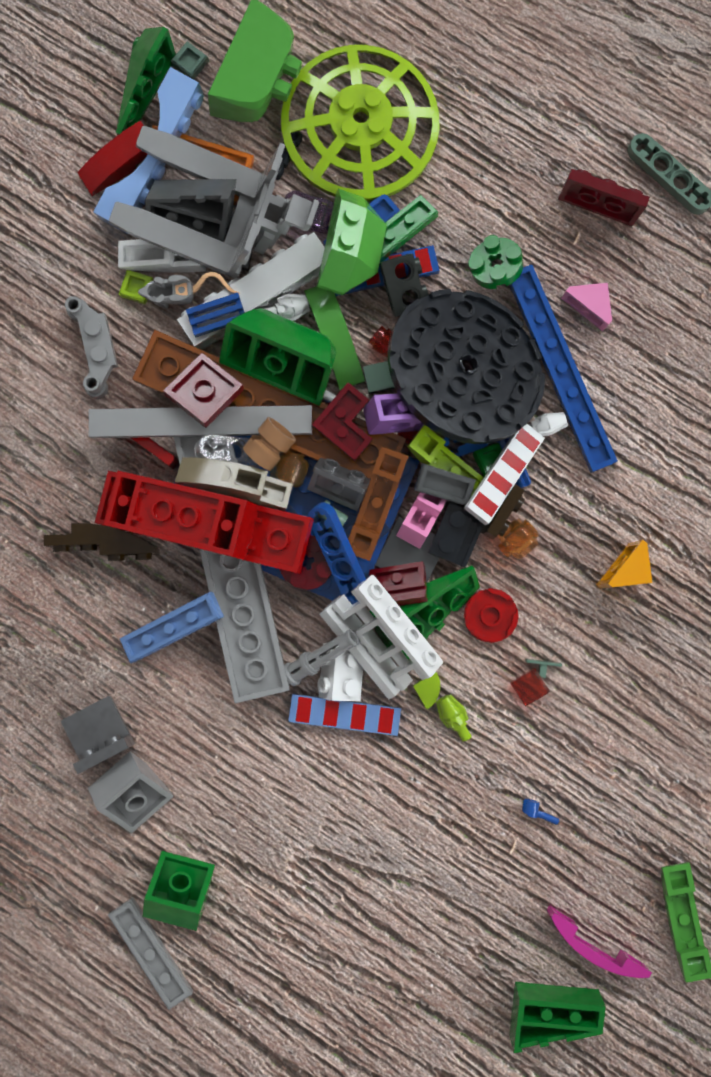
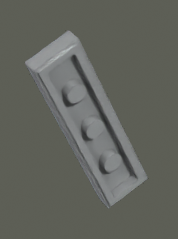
[108,897,193,1010]

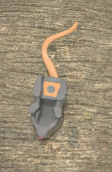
[138,272,239,309]

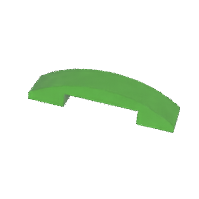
[304,286,365,391]
[661,862,711,983]

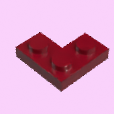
[312,383,373,462]

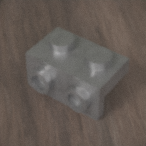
[307,458,371,511]

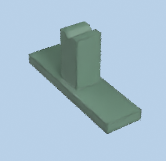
[525,659,562,678]

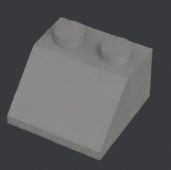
[88,751,174,833]

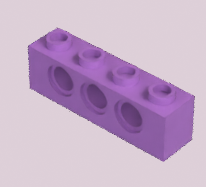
[363,393,432,435]

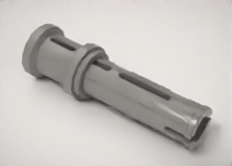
[284,629,359,686]

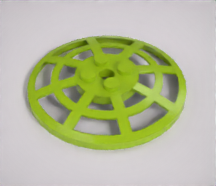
[281,45,440,201]

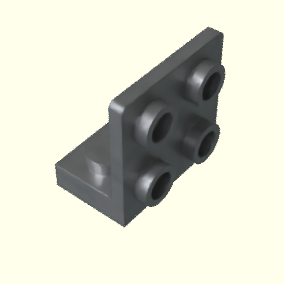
[61,696,135,774]

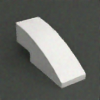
[118,239,206,273]

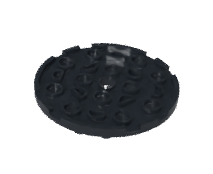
[387,289,545,444]

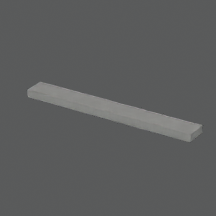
[89,405,312,438]

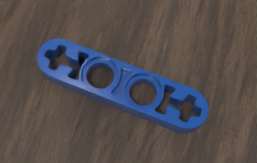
[308,502,366,605]

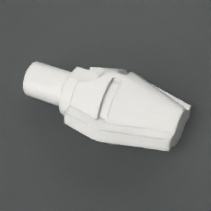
[265,294,310,321]
[528,412,568,436]

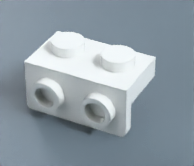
[317,643,363,702]

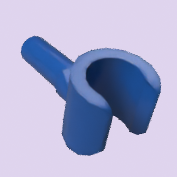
[522,799,559,825]

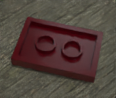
[558,169,650,227]

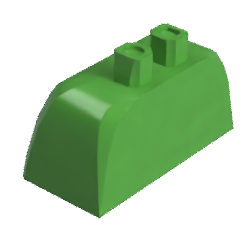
[208,0,302,122]

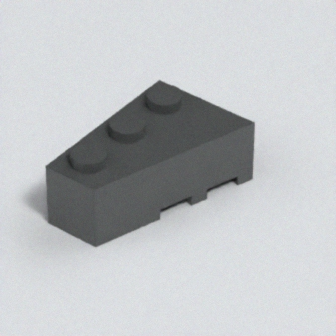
[145,179,237,242]

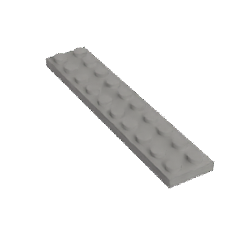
[174,436,290,703]

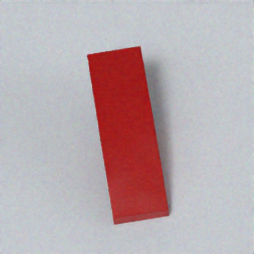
[77,120,148,196]

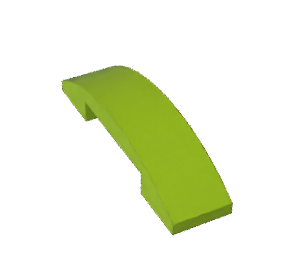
[408,425,484,498]

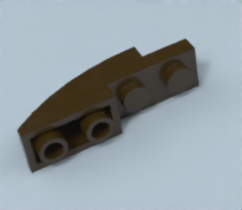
[44,523,160,561]

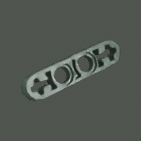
[627,133,711,215]

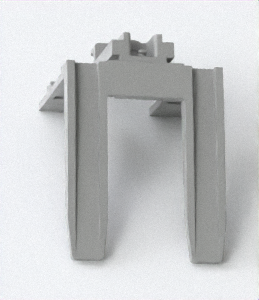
[109,126,319,278]

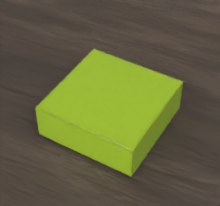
[119,270,154,305]

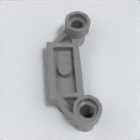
[65,296,118,399]

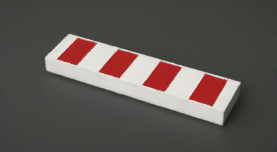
[464,424,545,525]

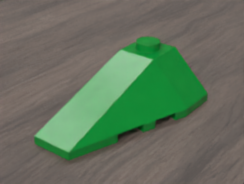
[116,27,176,136]
[369,566,480,659]

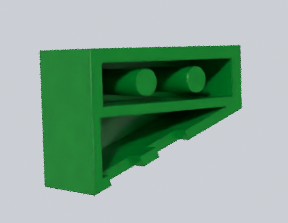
[509,982,606,1053]

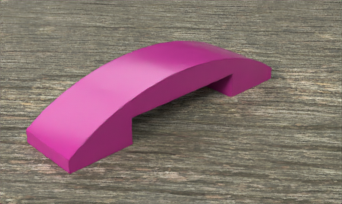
[547,905,652,978]

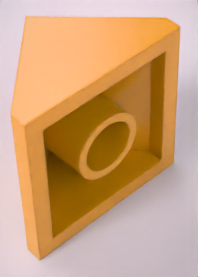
[596,540,652,589]

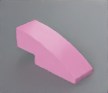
[396,492,447,549]

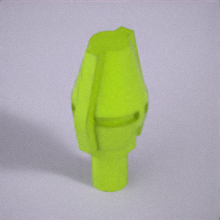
[436,694,472,742]

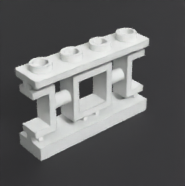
[319,575,443,700]

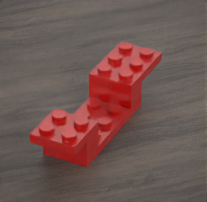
[94,470,314,574]

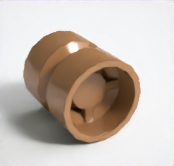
[243,417,296,471]

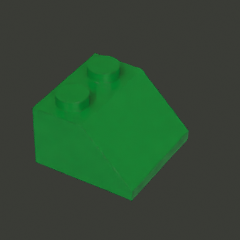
[142,851,215,931]

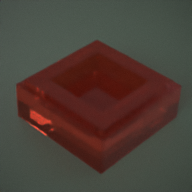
[510,668,550,707]

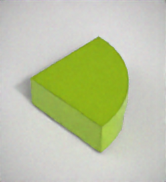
[413,672,440,709]

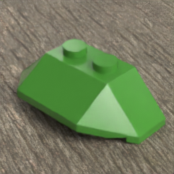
[316,188,387,295]

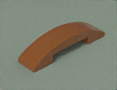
[348,446,409,561]

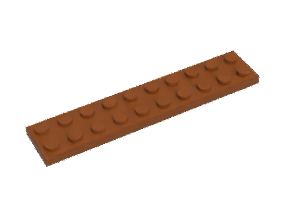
[132,330,406,479]

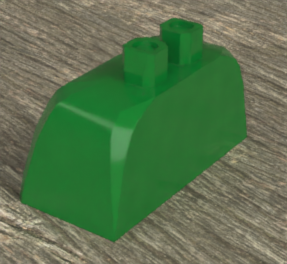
[219,308,336,406]

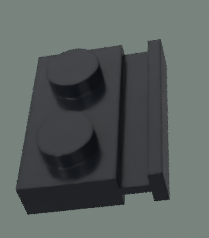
[428,502,484,568]

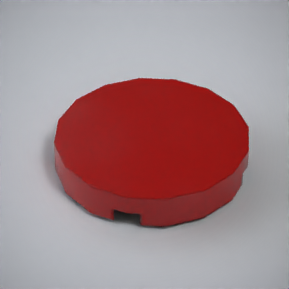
[463,588,519,643]

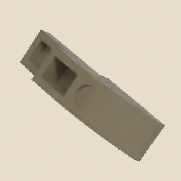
[175,457,293,511]

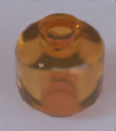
[270,449,309,491]
[498,519,540,559]

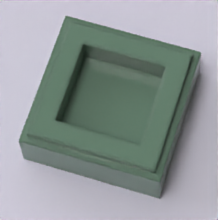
[171,41,209,80]
[363,361,395,394]

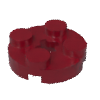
[280,535,332,590]

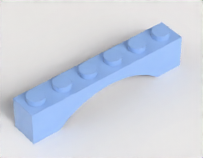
[93,67,204,234]

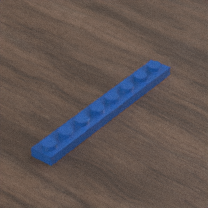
[509,264,618,473]

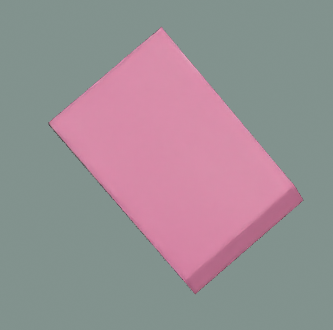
[561,283,612,331]

